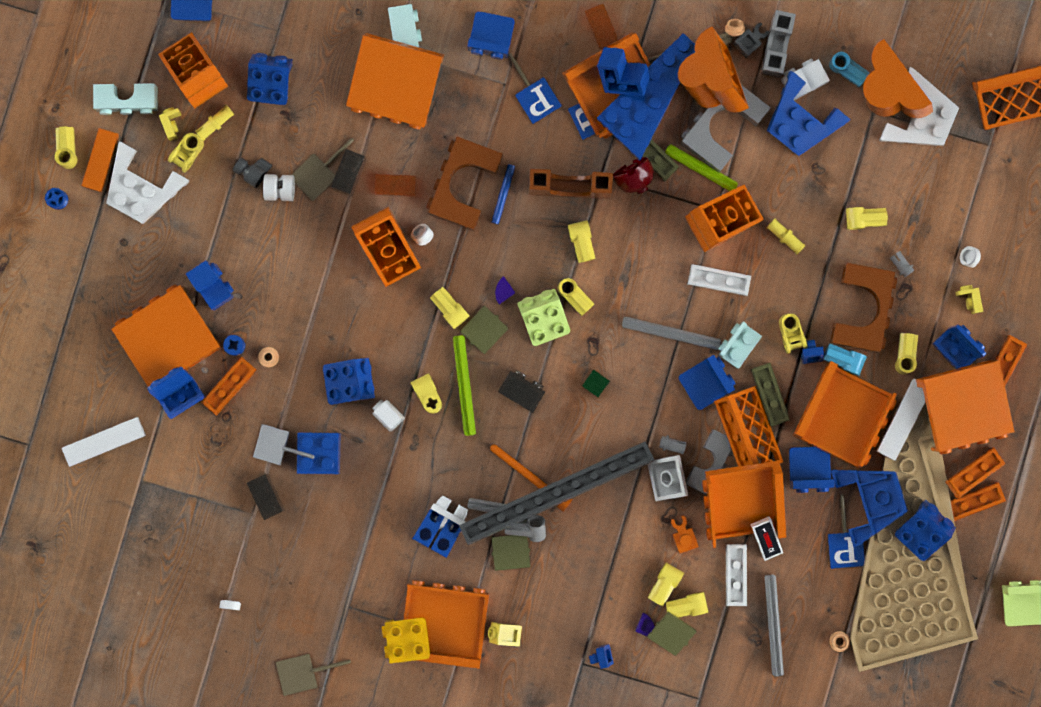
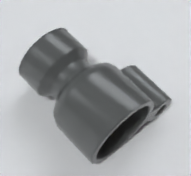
[233,158,272,188]

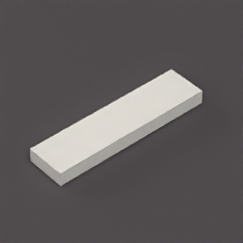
[876,379,926,461]
[62,417,146,467]

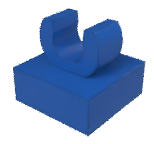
[801,340,824,364]
[589,644,614,669]

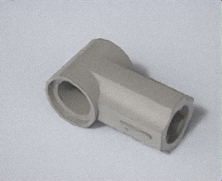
[505,515,546,542]

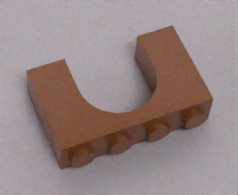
[426,137,503,231]
[529,169,613,199]
[830,263,897,353]

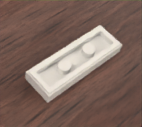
[687,264,751,296]
[726,544,747,606]

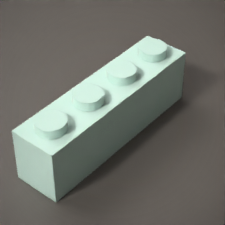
[388,4,422,47]

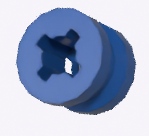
[45,188,69,210]
[223,335,245,356]

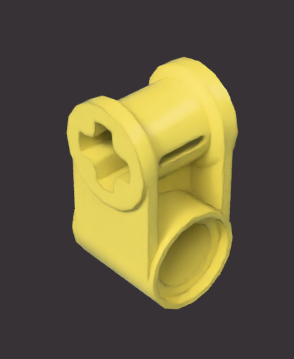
[168,133,204,173]
[779,314,807,354]
[410,373,442,414]

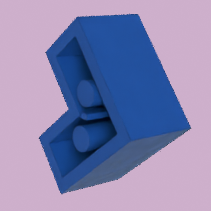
[597,47,650,96]
[186,260,234,310]

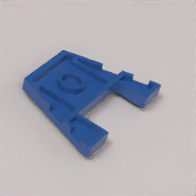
[767,71,850,156]
[831,470,908,547]

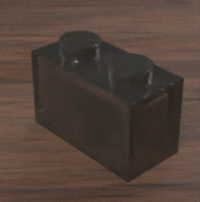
[331,149,367,197]
[498,370,545,413]
[247,474,285,520]

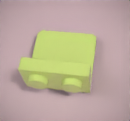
[517,289,570,346]
[1002,580,1041,626]

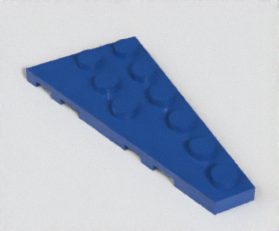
[597,33,695,161]

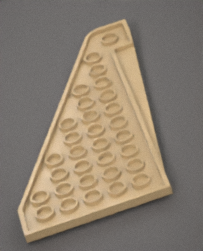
[850,402,978,672]

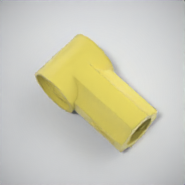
[55,126,78,169]
[846,207,888,230]
[568,220,596,263]
[557,278,594,316]
[430,287,470,329]
[895,333,918,375]
[648,562,684,606]
[665,592,708,618]

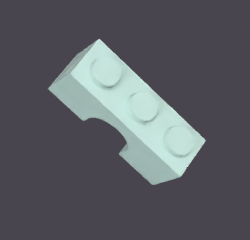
[93,83,158,115]

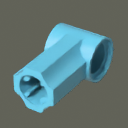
[829,52,870,87]
[823,343,867,376]

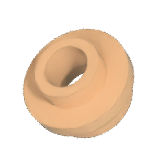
[725,19,745,37]
[258,347,279,367]
[829,631,850,652]

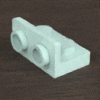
[718,321,762,369]

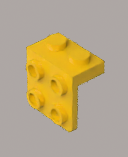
[382,617,430,664]

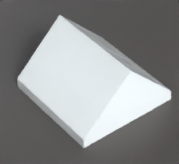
[647,455,688,501]

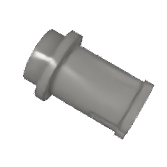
[890,251,914,278]
[659,435,686,455]

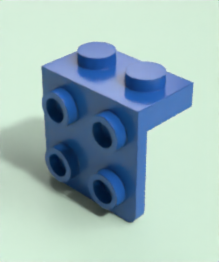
[171,0,212,21]
[467,11,515,60]
[247,53,293,105]
[932,324,986,369]
[679,355,736,410]
[323,358,375,405]
[147,367,205,419]
[789,447,835,493]
[895,500,956,561]

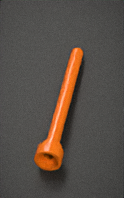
[490,444,573,512]

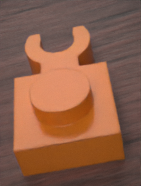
[671,515,699,554]

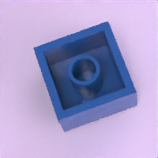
[297,433,341,474]

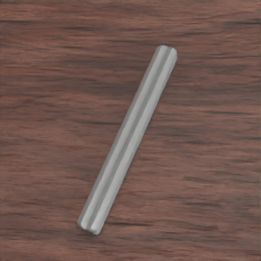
[622,317,721,350]
[764,574,784,676]

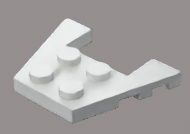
[879,67,959,146]
[106,142,189,224]

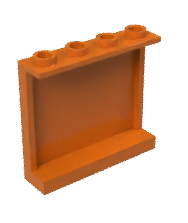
[562,32,651,139]
[346,33,445,129]
[111,284,222,387]
[916,360,1015,454]
[793,361,897,468]
[702,461,786,548]
[403,580,489,669]

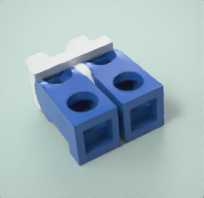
[412,495,468,558]

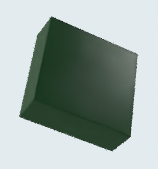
[582,369,610,398]

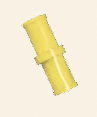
[195,105,234,141]
[766,218,805,255]

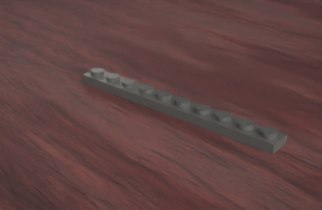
[459,442,654,545]

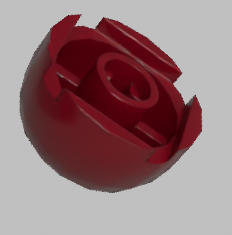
[613,156,654,194]

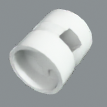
[263,174,295,201]

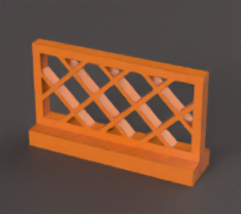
[972,65,1041,130]
[714,386,783,466]

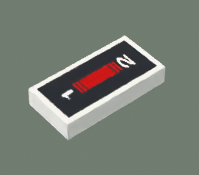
[750,517,783,561]

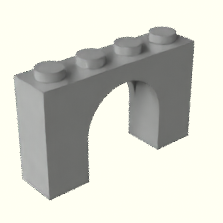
[681,85,770,173]

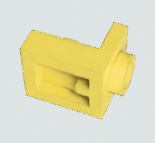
[159,107,182,141]
[955,285,983,314]
[488,622,522,646]

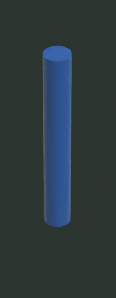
[491,164,516,225]

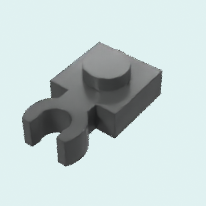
[732,23,769,58]

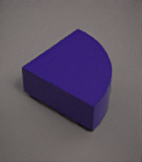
[495,276,515,305]
[635,613,655,637]

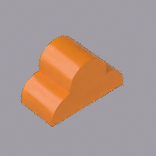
[678,27,749,112]
[158,32,228,109]
[863,39,933,118]
[685,184,764,253]
[351,206,421,287]

